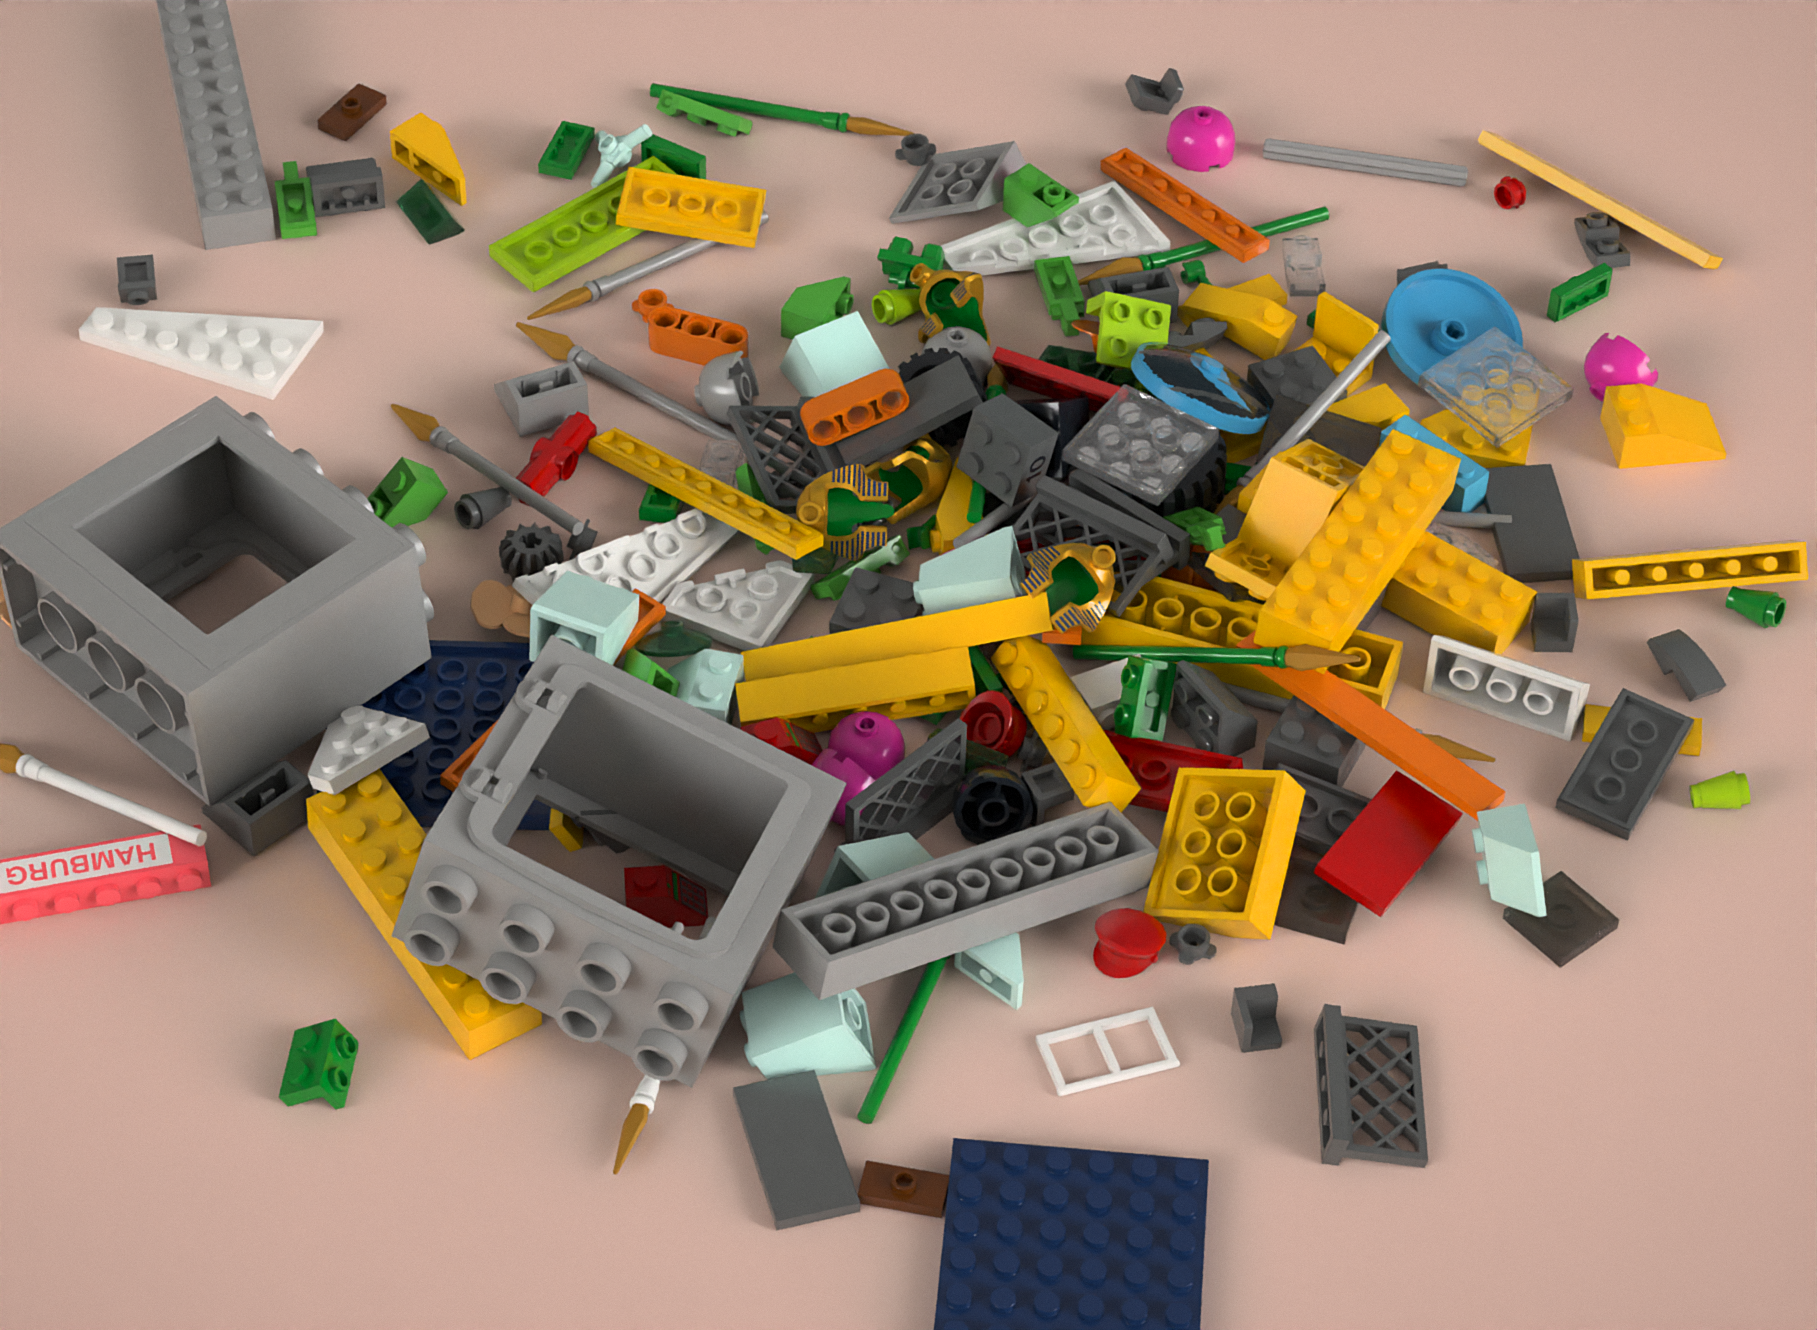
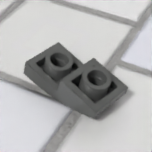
[1574,212,1630,268]
[1168,318,1227,351]
[1647,629,1727,702]

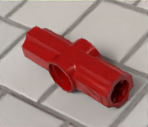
[516,411,597,507]

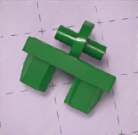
[877,236,945,289]

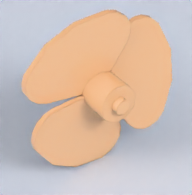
[470,580,532,638]

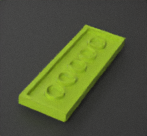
[489,156,677,293]

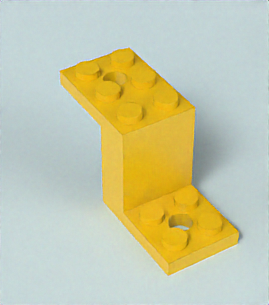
[1205,439,1364,601]

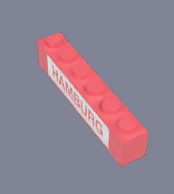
[0,824,211,924]

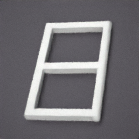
[1035,1007,1180,1096]

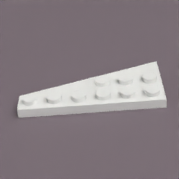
[941,181,1171,276]
[79,307,324,400]
[511,508,740,605]

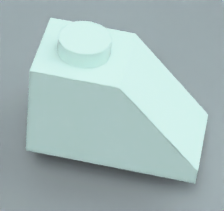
[954,933,1024,1010]

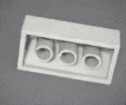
[1423,635,1590,741]

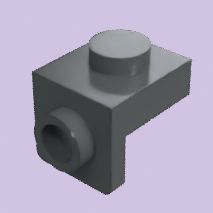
[1125,68,1184,115]
[117,254,157,305]

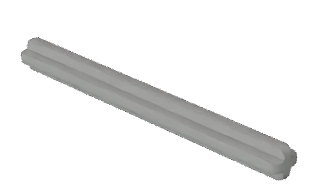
[1263,138,1468,187]

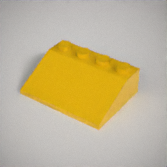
[1143,767,1306,940]

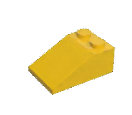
[1600,383,1726,469]

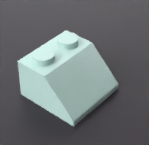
[667,648,744,725]
[1472,803,1547,917]

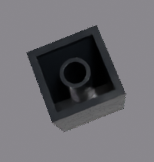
[1014,397,1090,478]

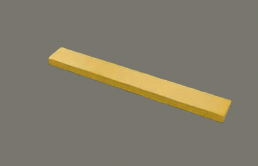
[1477,130,1723,270]
[588,427,824,560]
[740,592,1054,682]

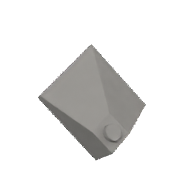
[889,141,1026,224]

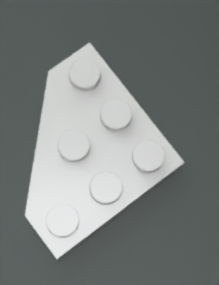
[662,560,814,651]
[308,705,430,795]

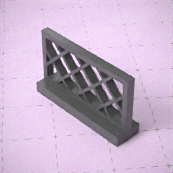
[727,396,858,514]
[1016,468,1190,593]
[1013,475,1174,617]
[834,718,967,853]
[1314,1004,1428,1168]

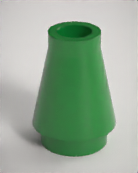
[1726,586,1786,628]

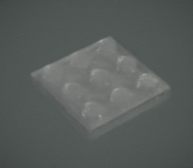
[1418,327,1574,448]
[1062,384,1219,506]

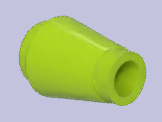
[872,288,922,325]
[1689,770,1750,809]

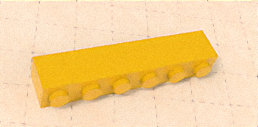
[1572,540,1808,599]
[991,635,1141,813]
[735,646,976,733]

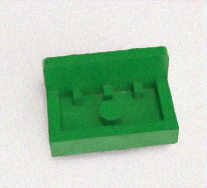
[1114,655,1176,741]
[279,1018,359,1110]

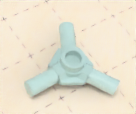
[591,124,652,188]

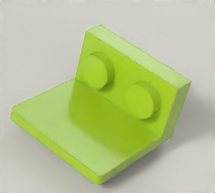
[1086,291,1171,370]

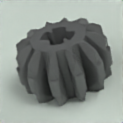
[499,522,564,582]

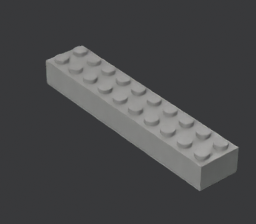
[156,0,276,250]
[773,802,1159,1000]

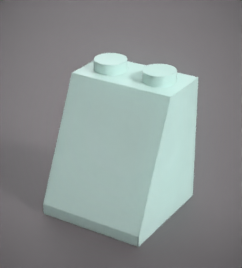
[779,311,890,408]
[913,526,1028,616]
[529,570,639,665]
[815,832,934,898]
[740,972,876,1080]

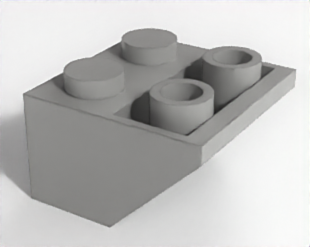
[494,361,589,436]

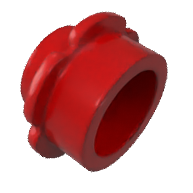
[1494,176,1526,209]

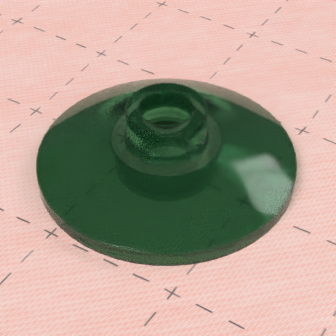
[635,620,712,657]

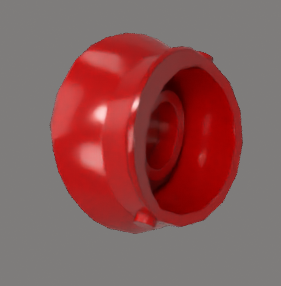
[959,690,1027,766]
[1093,908,1167,978]

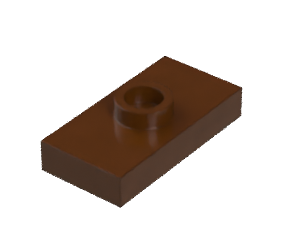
[317,83,387,141]
[857,1160,949,1218]

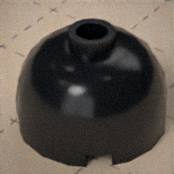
[952,765,1034,845]

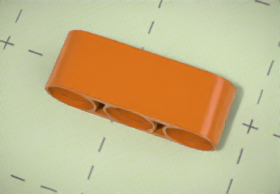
[648,306,749,366]
[800,368,910,446]

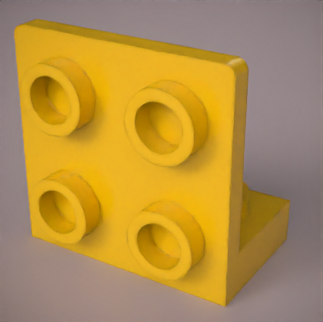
[1294,291,1379,397]

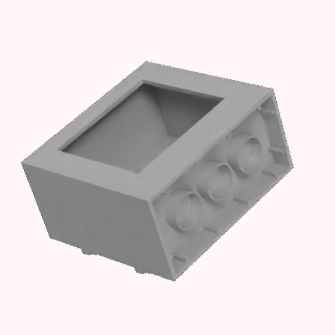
[0,396,434,806]
[391,635,847,1088]

